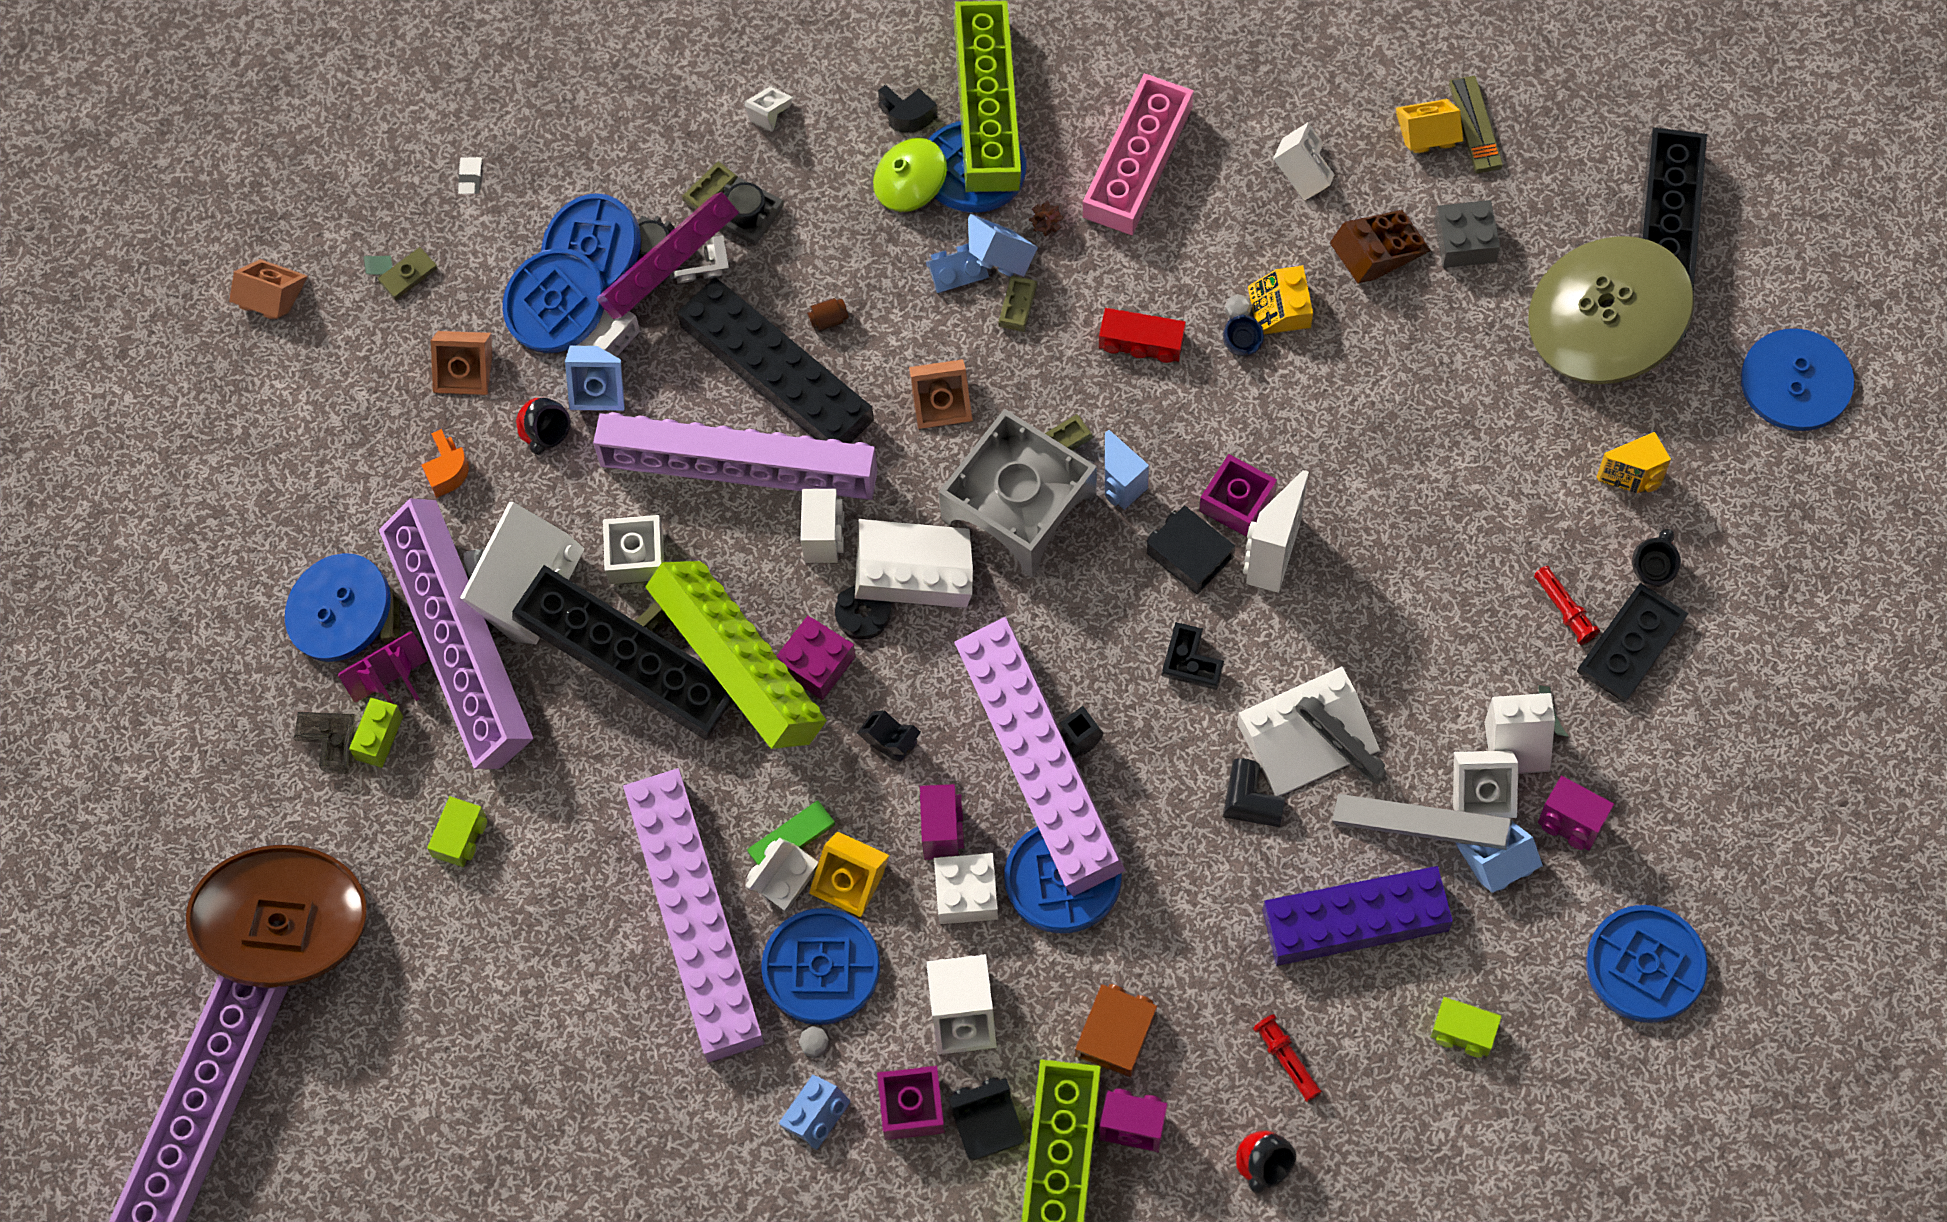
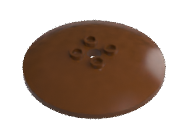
[186,845,367,988]

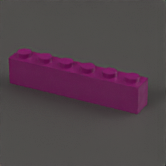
[596,192,739,320]

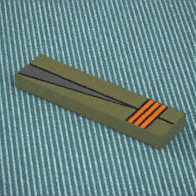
[1449,75,1503,174]

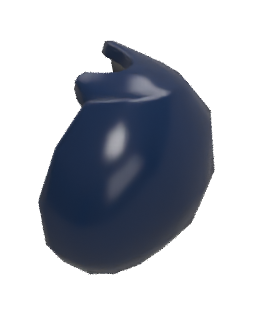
[1222,314,1264,356]

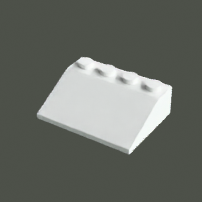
[1243,470,1309,593]
[460,502,585,644]
[855,519,973,607]
[1237,667,1380,796]

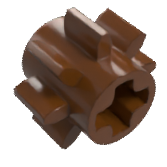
[1029,201,1064,237]

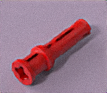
[1534,566,1600,645]
[1252,1014,1322,1102]

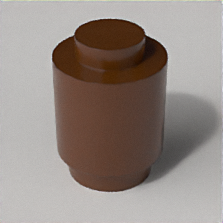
[807,298,849,332]

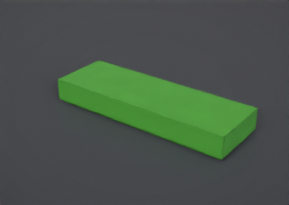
[747,800,835,865]

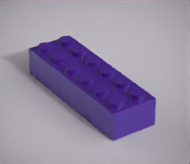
[1263,866,1453,966]

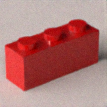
[1099,308,1186,363]

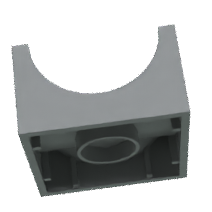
[939,408,1097,578]

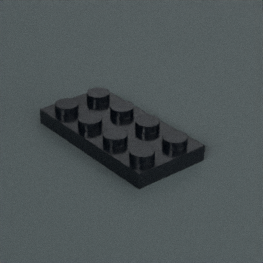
[1577,583,1689,703]

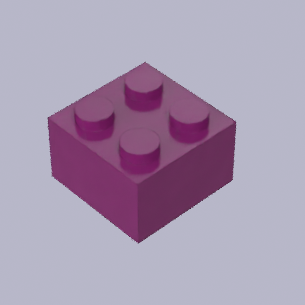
[1199,454,1277,537]
[776,615,856,700]
[1538,775,1614,851]
[920,784,964,860]
[877,1066,945,1140]
[1100,1089,1167,1153]

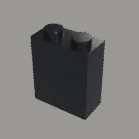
[1146,505,1235,595]

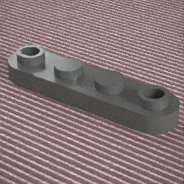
[1295,696,1387,784]

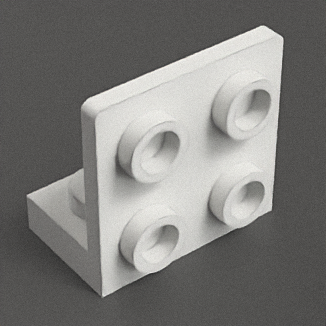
[670,235,729,284]
[576,309,640,357]
[745,838,819,911]

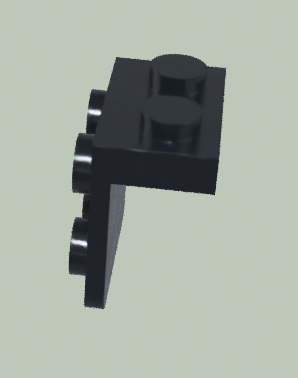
[949,1077,1025,1161]

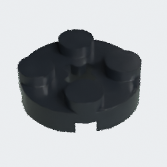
[835,585,892,639]

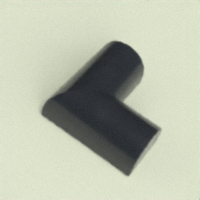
[1161,622,1224,690]
[1223,758,1285,827]

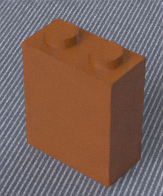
[1075,984,1157,1078]

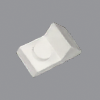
[744,87,793,132]

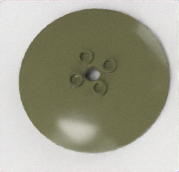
[1528,236,1694,384]

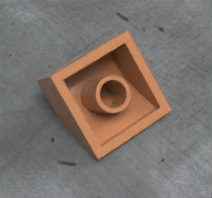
[229,259,308,319]
[431,331,492,395]
[909,359,973,429]

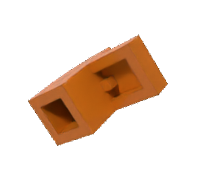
[422,429,469,498]

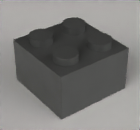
[1434,200,1500,268]

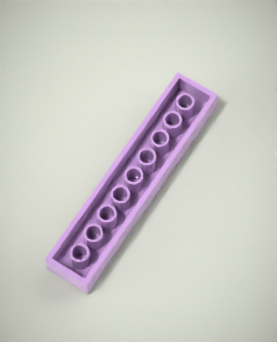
[593,412,878,500]
[379,498,533,769]
[954,617,1126,896]
[623,768,764,1063]
[109,975,289,1222]

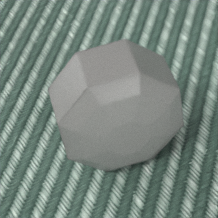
[1225,294,1253,319]
[799,1026,829,1058]

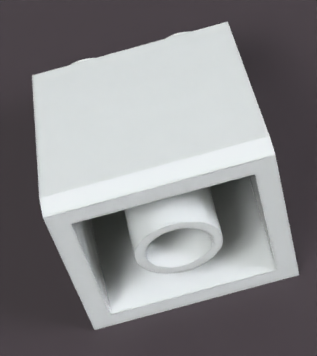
[1485,693,1555,774]
[927,955,997,1055]

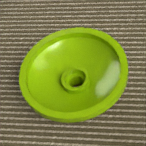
[873,138,947,212]

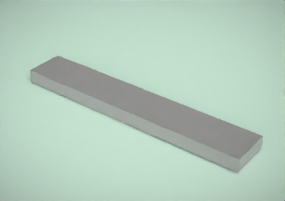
[1332,794,1512,850]

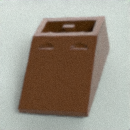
[1329,210,1431,284]

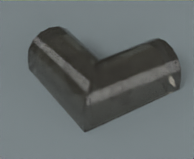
[294,712,356,774]

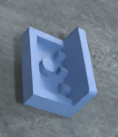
[926,243,989,293]
[778,1075,850,1149]

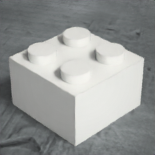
[801,489,845,563]
[603,515,664,584]
[1453,751,1518,818]
[934,853,998,924]

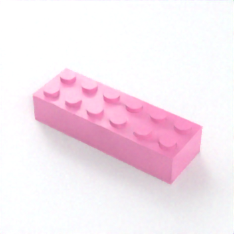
[1083,73,1194,236]

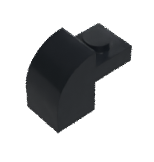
[878,84,938,133]
[1060,705,1103,759]
[857,710,921,762]

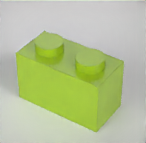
[349,697,403,768]
[427,796,487,867]
[1430,997,1501,1058]

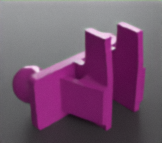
[338,631,428,704]

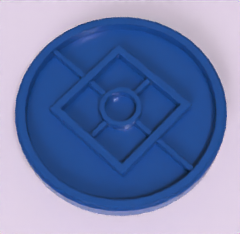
[928,121,1027,213]
[541,193,641,289]
[503,248,606,353]
[1741,329,1854,431]
[285,553,391,662]
[1004,826,1122,934]
[1586,905,1708,1023]
[761,908,880,1025]

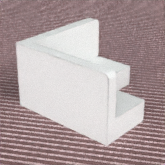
[1273,122,1335,200]

